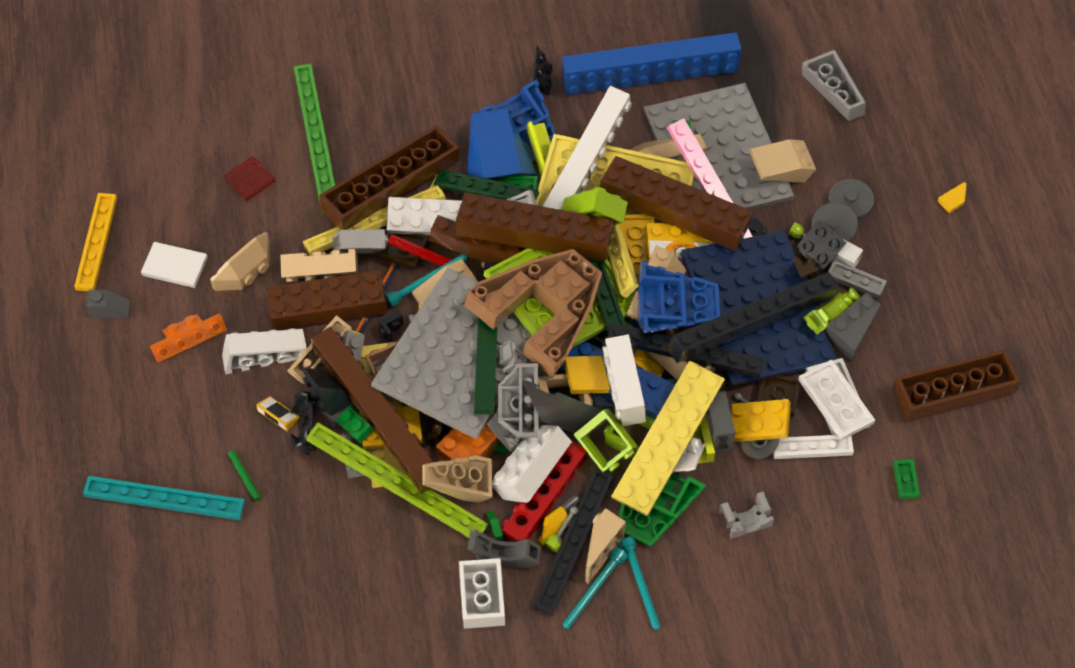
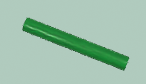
[228,450,261,501]

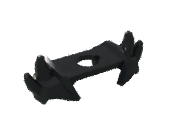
[290,391,317,455]

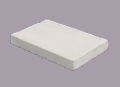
[141,242,208,288]

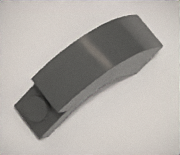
[468,530,541,569]

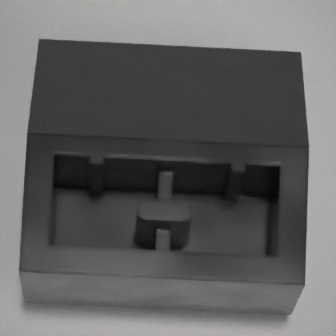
[301,368,351,416]

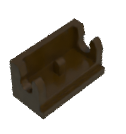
[793,255,822,281]

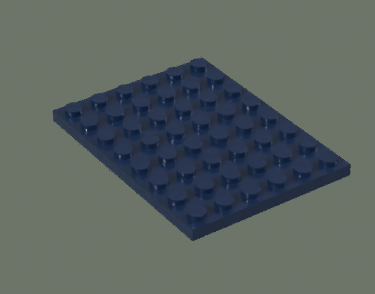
[680,231,837,386]

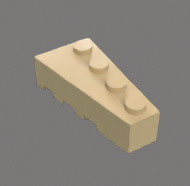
[281,249,358,283]

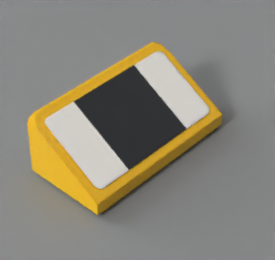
[256,396,300,432]

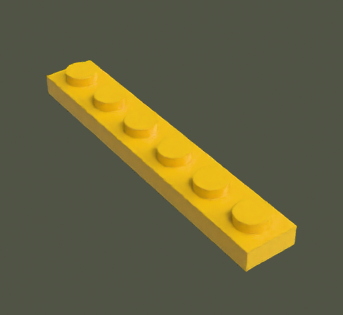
[74,193,117,291]

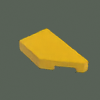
[938,182,966,214]
[538,506,571,545]

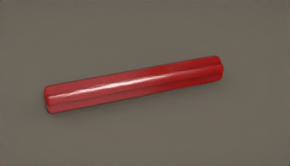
[388,235,452,266]

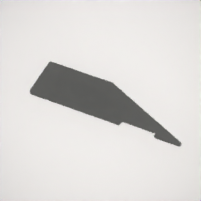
[522,380,603,434]

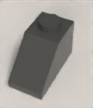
[86,290,131,318]

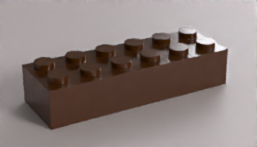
[267,270,387,331]
[893,349,1021,421]

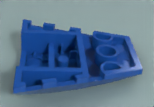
[477,80,556,163]
[467,108,538,179]
[637,261,720,333]

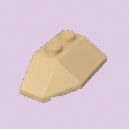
[210,232,270,291]
[287,315,352,384]

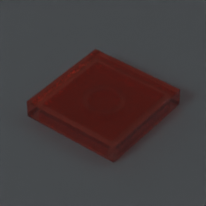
[224,156,276,201]

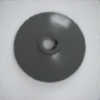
[741,439,780,459]

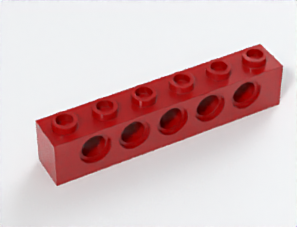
[501,440,587,542]

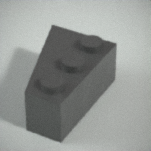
[825,293,880,362]

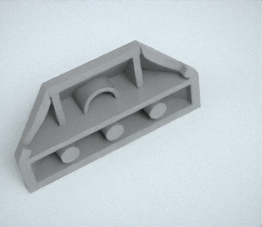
[498,363,539,438]

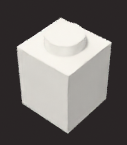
[832,239,863,268]

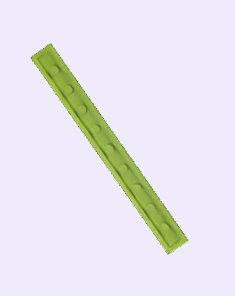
[306,423,488,538]

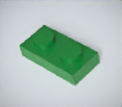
[336,407,374,444]
[893,459,920,500]

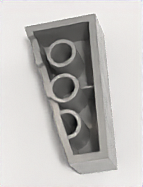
[802,50,866,121]

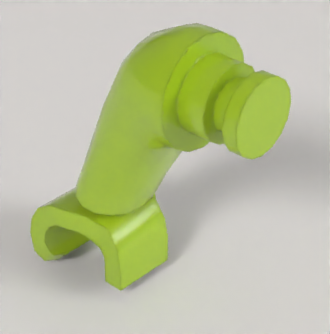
[803,288,860,335]

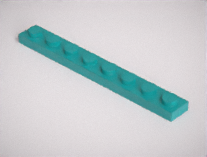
[83,476,245,521]

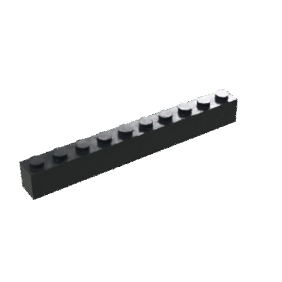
[667,272,839,363]

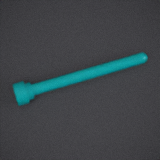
[385,254,467,307]
[619,537,660,630]
[563,547,628,629]

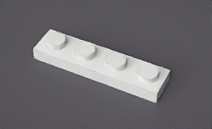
[773,435,854,459]

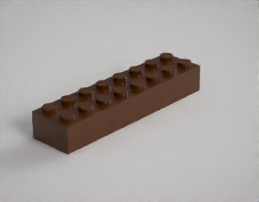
[319,125,459,230]
[600,156,754,251]
[456,193,614,262]

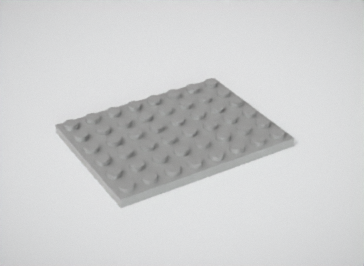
[644,83,794,210]
[371,267,532,440]

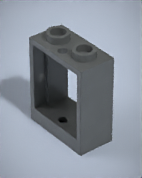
[706,391,735,453]

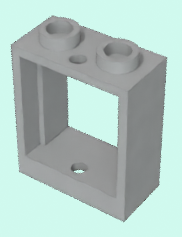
[332,229,388,254]

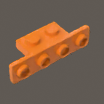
[150,314,227,363]

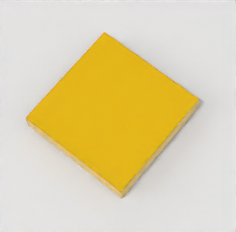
[564,356,610,394]

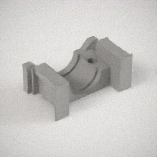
[497,339,546,377]
[719,492,774,539]

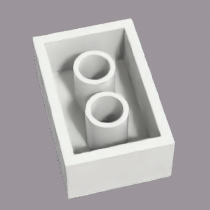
[459,558,505,629]

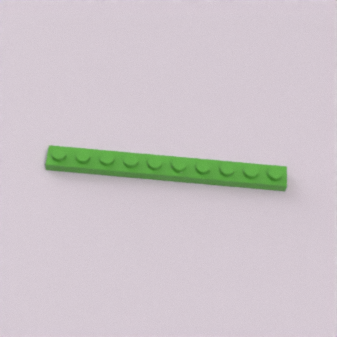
[294,64,335,215]

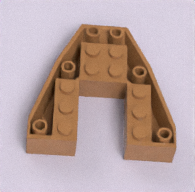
[464,249,602,378]

